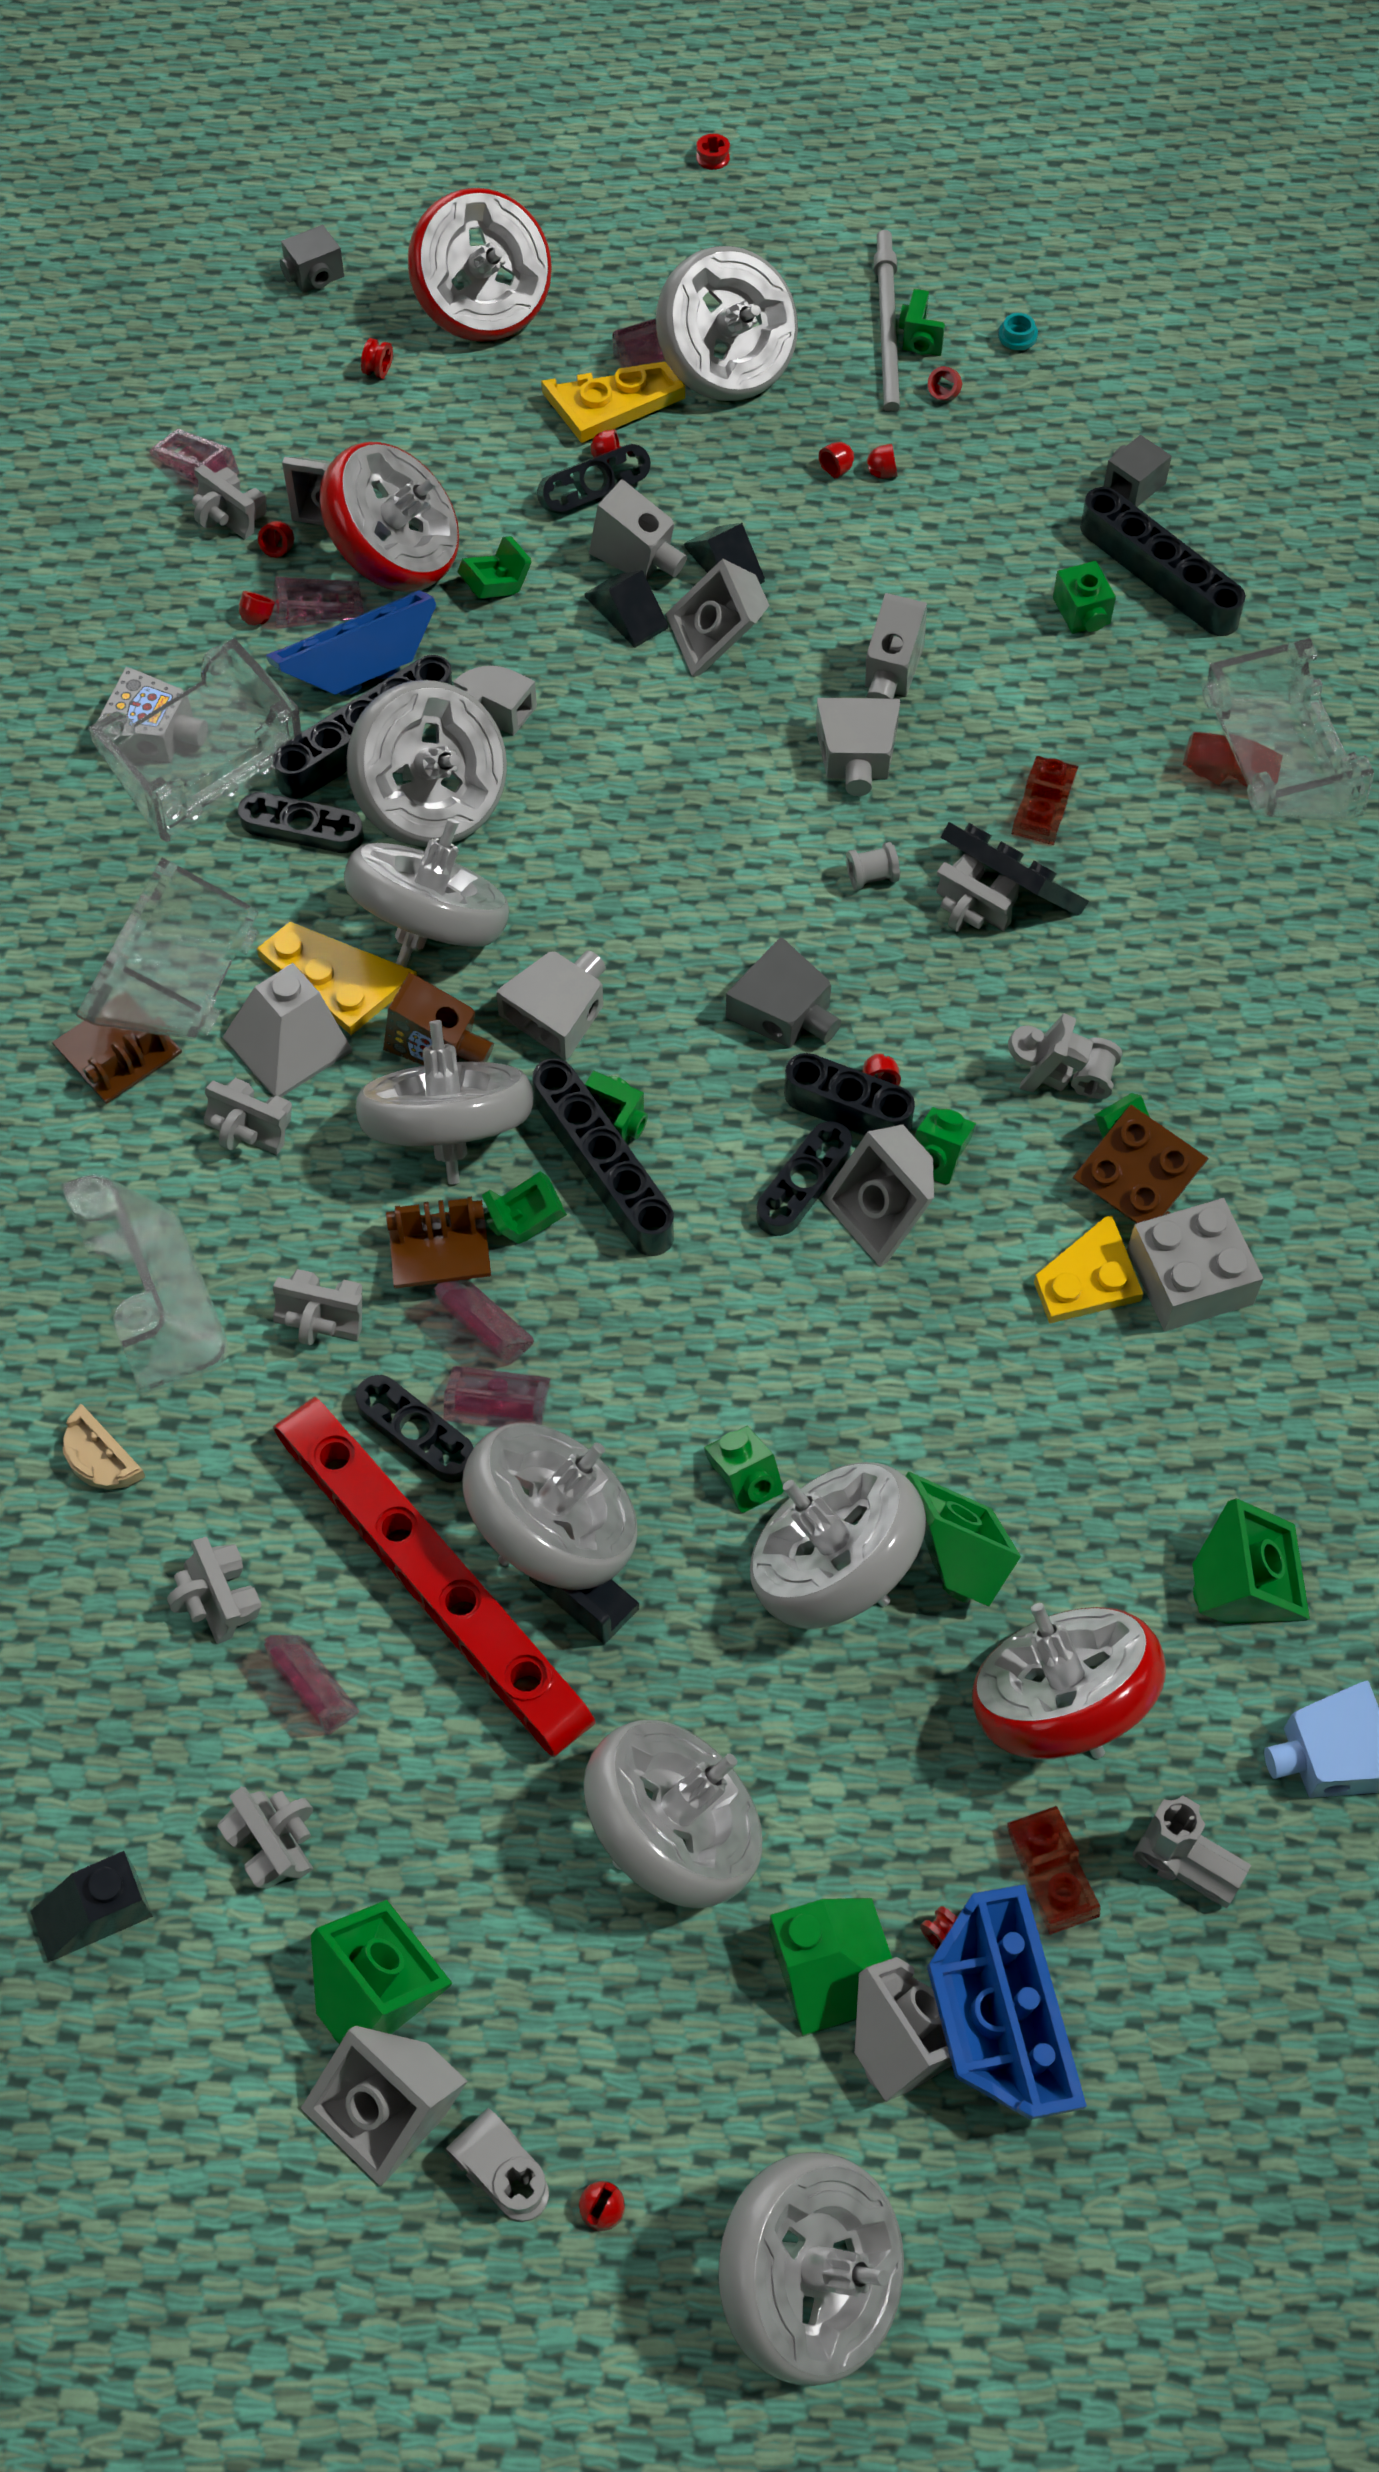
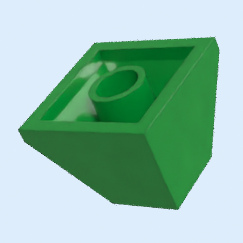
[905,1471,1021,1607]
[1192,1498,1310,1624]
[768,1898,892,2037]
[310,1900,453,2045]

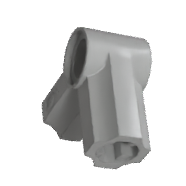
[1133,1796,1251,1909]

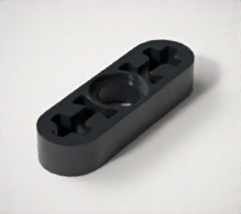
[537,444,651,512]
[238,792,364,853]
[756,1121,852,1236]
[355,1375,474,1483]

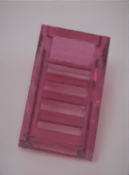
[149,429,239,487]
[272,577,364,628]

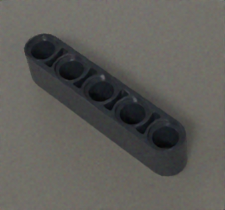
[1080,487,1246,636]
[273,655,453,799]
[532,1058,674,1256]

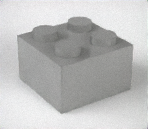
[1127,1198,1264,1332]

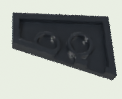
[940,822,1089,915]

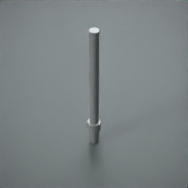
[874,230,900,411]

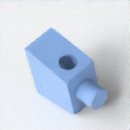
[1264,1681,1379,1798]

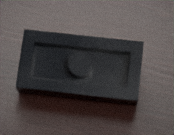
[529,1577,639,1645]

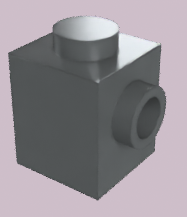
[280,225,344,293]
[1103,435,1172,507]

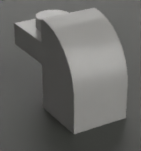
[453,666,537,736]

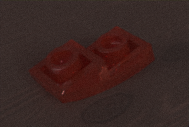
[1183,732,1281,796]
[1011,756,1079,845]
[1007,1806,1101,1935]

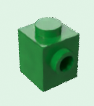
[1053,561,1116,634]

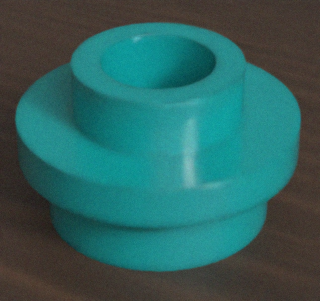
[998,313,1038,350]

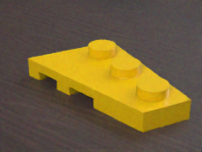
[541,361,685,443]
[257,922,417,1035]

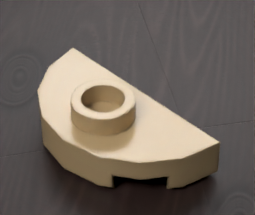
[63,1404,146,1490]

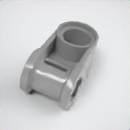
[445,2108,549,2222]

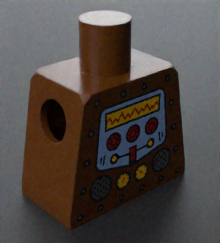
[383,972,494,1065]

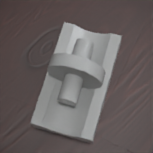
[192,465,266,539]
[936,853,1019,931]
[1008,1013,1093,1092]
[204,1078,292,1155]
[273,1269,362,1345]
[167,1537,261,1644]
[217,1786,314,1889]

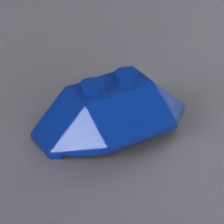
[266,590,436,696]
[927,1884,1087,2120]

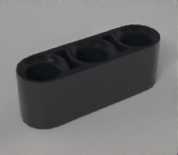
[784,1053,915,1136]

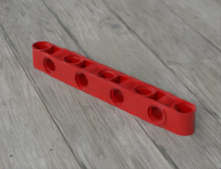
[273,1397,596,1757]

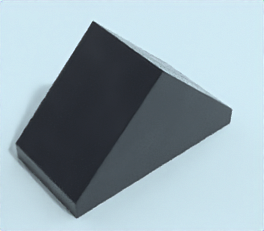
[684,523,765,584]
[584,570,668,648]

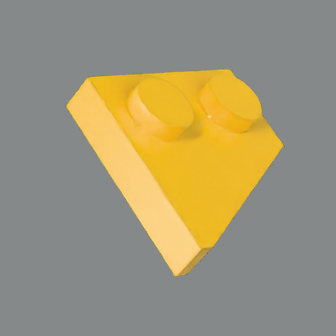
[1034,1215,1143,1324]

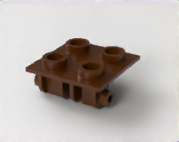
[52,992,182,1104]
[1073,1105,1209,1224]
[386,1196,491,1289]

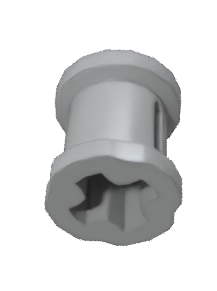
[846,842,900,890]
[1071,1038,1122,1099]

